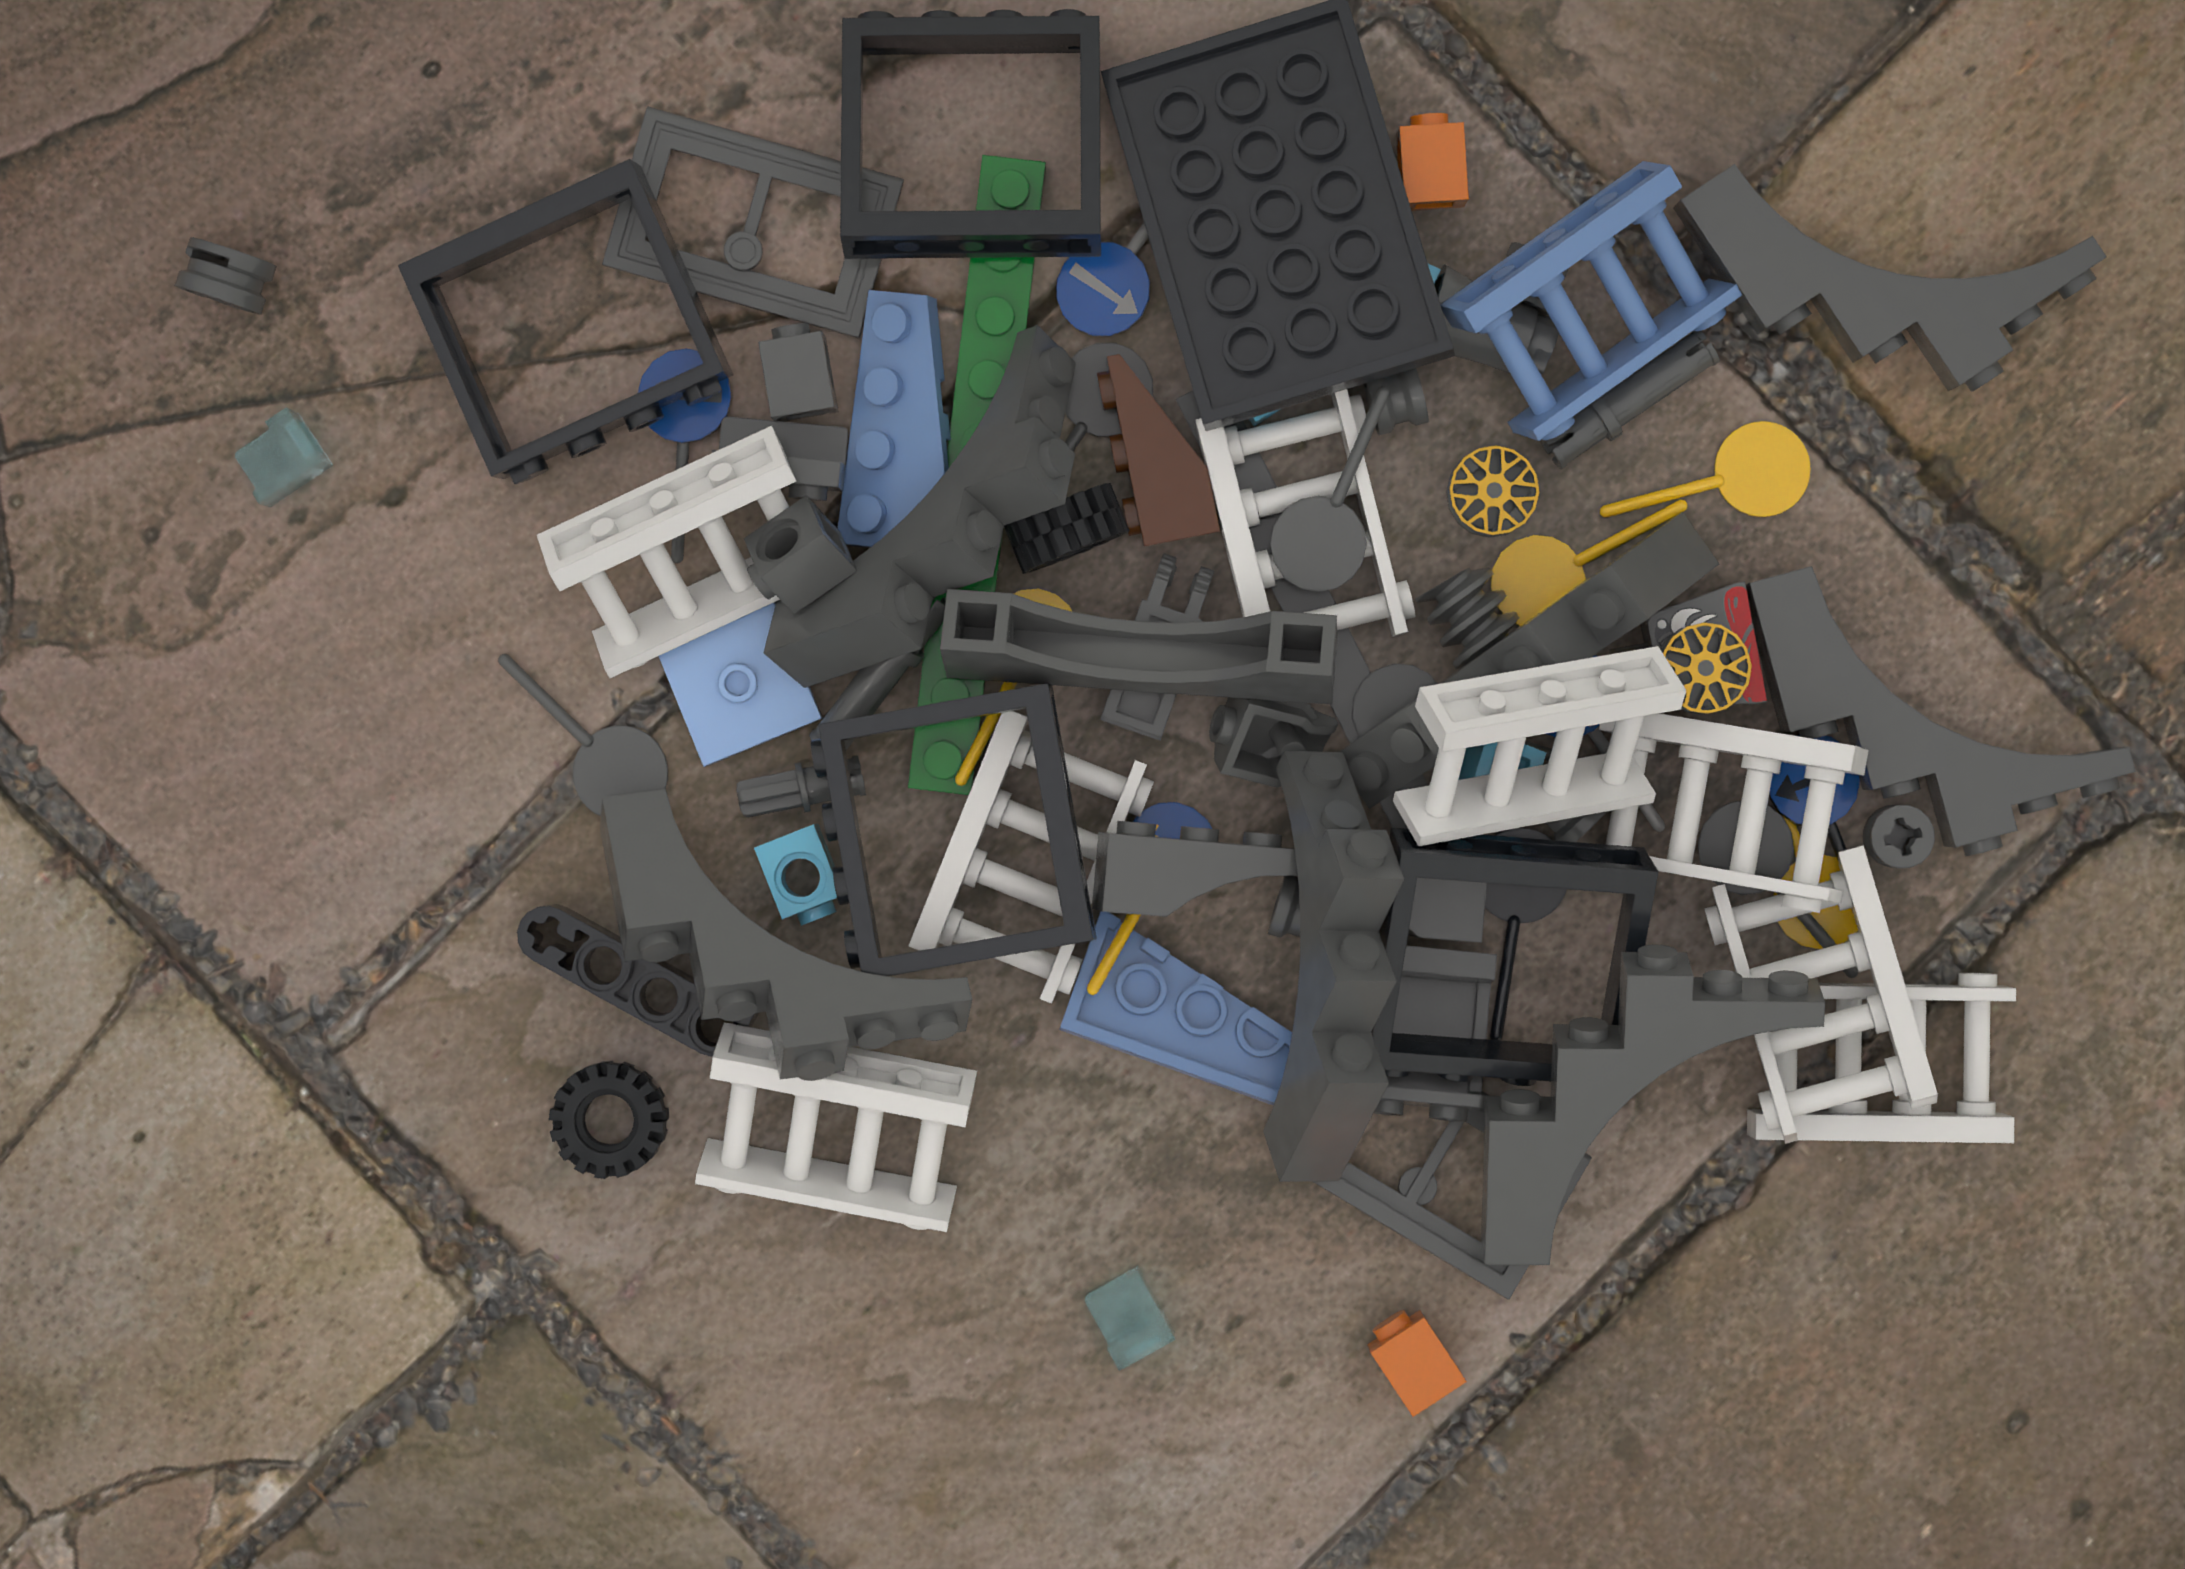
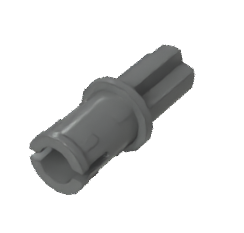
[736,755,866,818]

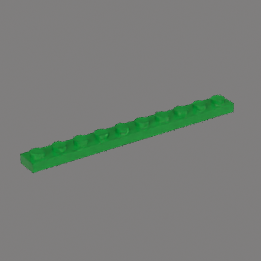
[908,155,1046,795]

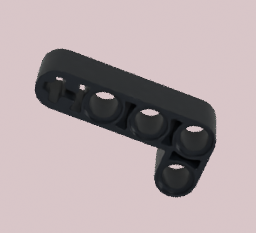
[517,904,759,1057]

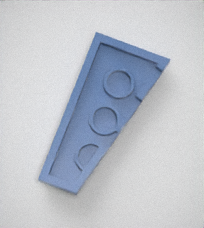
[838,290,951,548]
[1059,911,1292,1105]

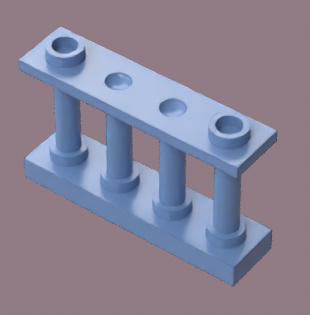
[1440,161,1742,441]

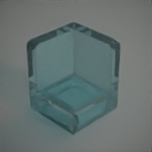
[235,408,333,508]
[1085,1265,1175,1371]

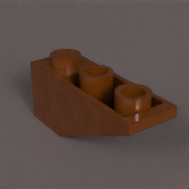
[1097,354,1220,547]

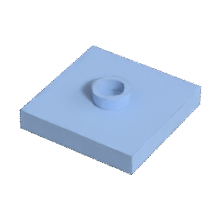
[659,602,823,767]

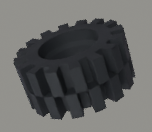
[1004,483,1130,574]
[549,1061,669,1179]

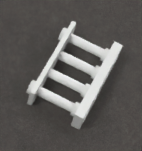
[1195,389,1416,637]
[537,425,796,678]
[1393,646,1686,846]
[909,711,1154,1004]
[1599,713,1869,913]
[1704,845,1938,1144]
[1747,973,2016,1143]
[695,1022,977,1232]

